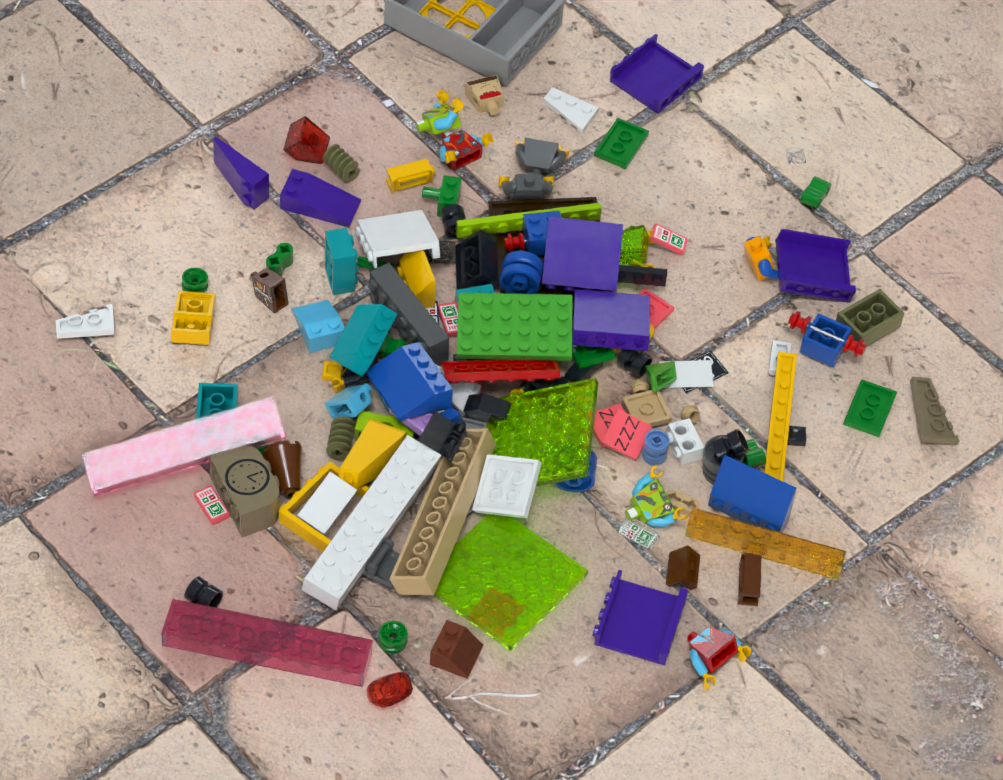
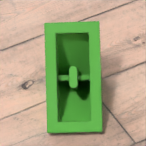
[645,361,677,392]

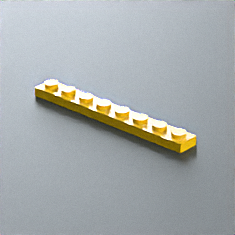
[764,351,797,481]

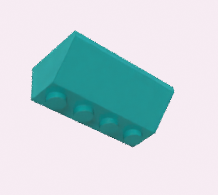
[329,304,397,377]

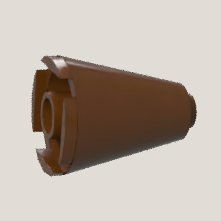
[263,440,302,498]

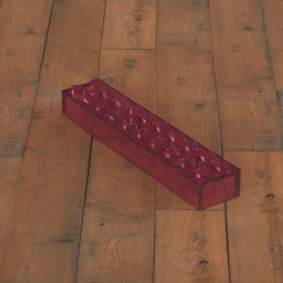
[82,396,285,496]
[161,599,373,687]

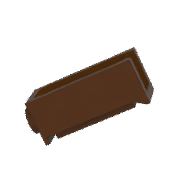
[738,553,762,606]

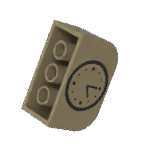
[209,445,280,538]

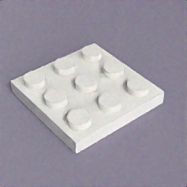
[472,454,542,519]

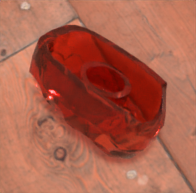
[366,672,413,708]

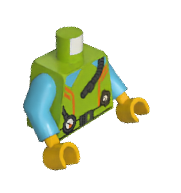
[416,90,464,134]
[625,465,688,527]

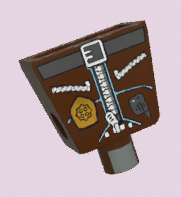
[249,268,289,314]

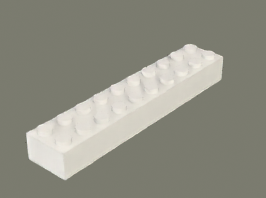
[302,435,441,610]

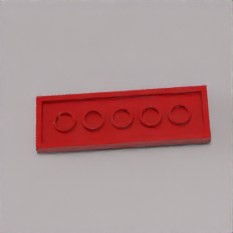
[441,360,560,384]

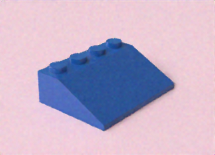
[366,342,453,421]
[708,455,797,539]

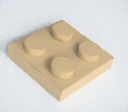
[622,390,672,427]

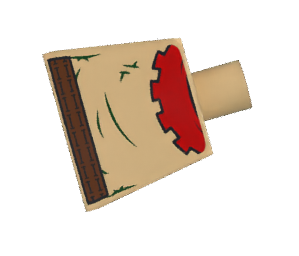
[465,75,503,115]

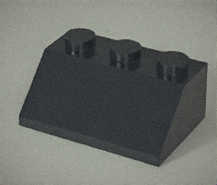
[455,229,498,290]

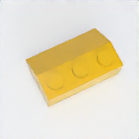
[396,250,435,308]

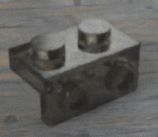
[424,241,456,265]

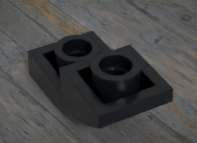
[564,362,604,384]

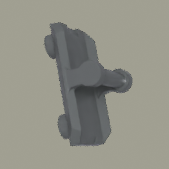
[362,538,400,589]

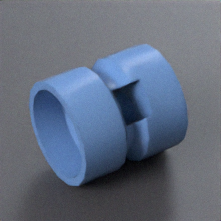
[642,430,670,466]

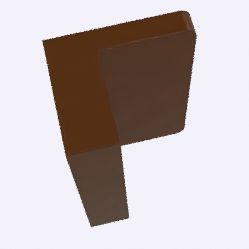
[666,545,700,590]

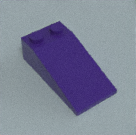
[213,136,269,210]
[280,169,361,228]

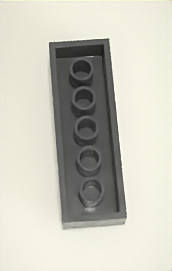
[369,263,449,366]

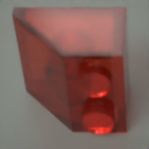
[283,116,330,164]

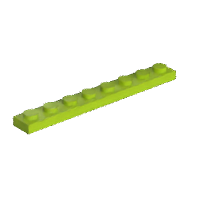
[456,203,602,238]

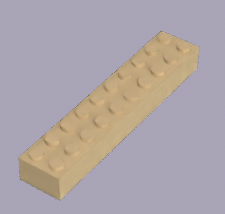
[390,428,496,595]

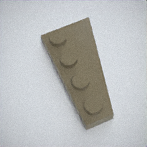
[910,376,960,445]

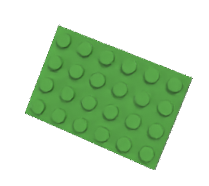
[457,293,572,361]

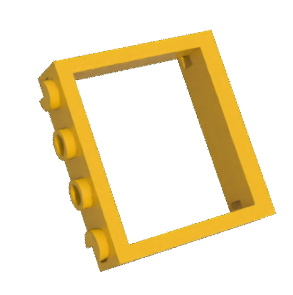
[279,461,369,552]

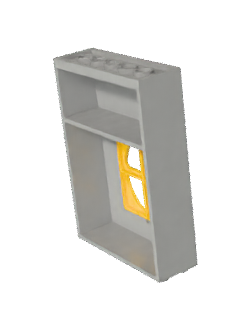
[383,0,564,86]

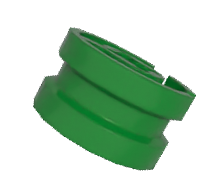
[182,267,208,293]
[379,621,408,654]

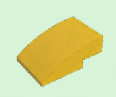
[171,291,216,345]

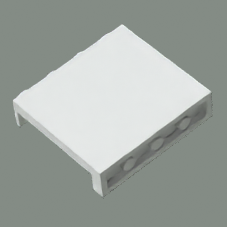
[355,210,440,268]

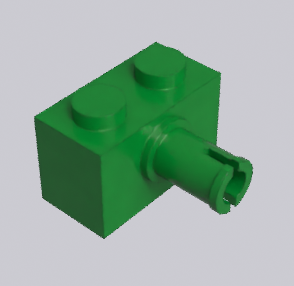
[422,175,462,217]

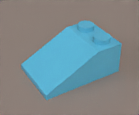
[292,300,345,353]

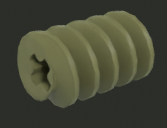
[322,144,360,182]
[326,417,356,461]

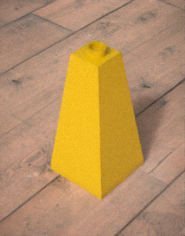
[339,419,407,489]

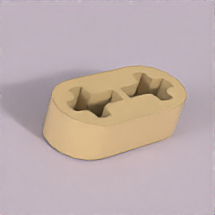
[666,490,700,517]

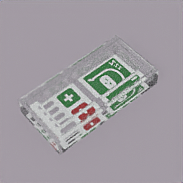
[616,516,660,550]

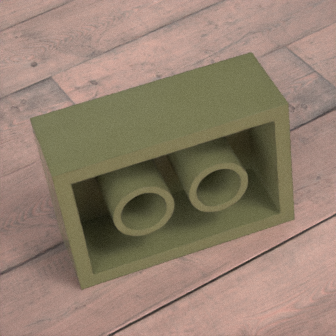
[836,289,904,346]

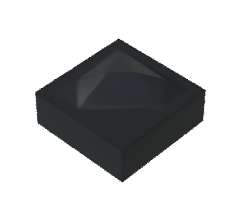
[787,426,806,446]

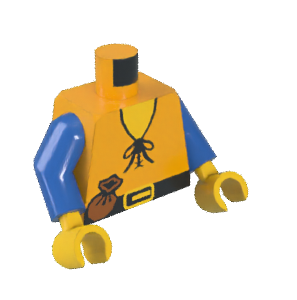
[744,236,779,281]

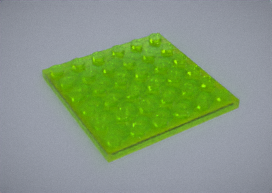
[486,378,599,486]
[434,514,588,651]

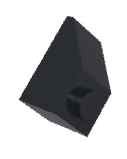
[463,393,512,423]

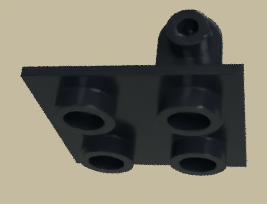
[418,411,467,461]

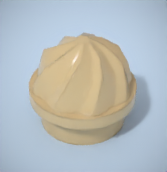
[630,378,649,394]
[681,405,700,424]

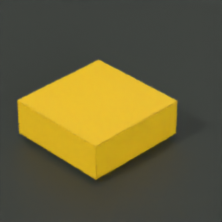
[322,361,342,381]

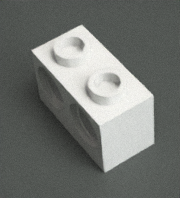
[666,418,704,465]

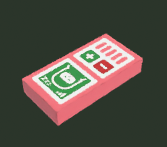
[649,223,688,255]
[438,302,458,337]
[193,485,230,525]

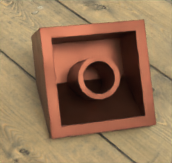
[430,620,483,679]

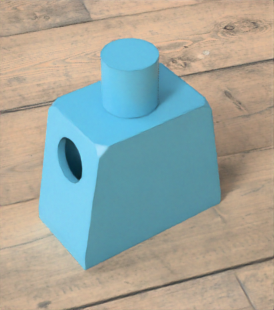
[324,383,372,419]

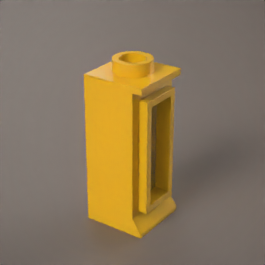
[386,158,435,194]

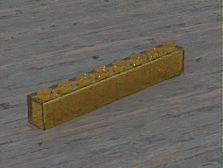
[685,508,846,580]

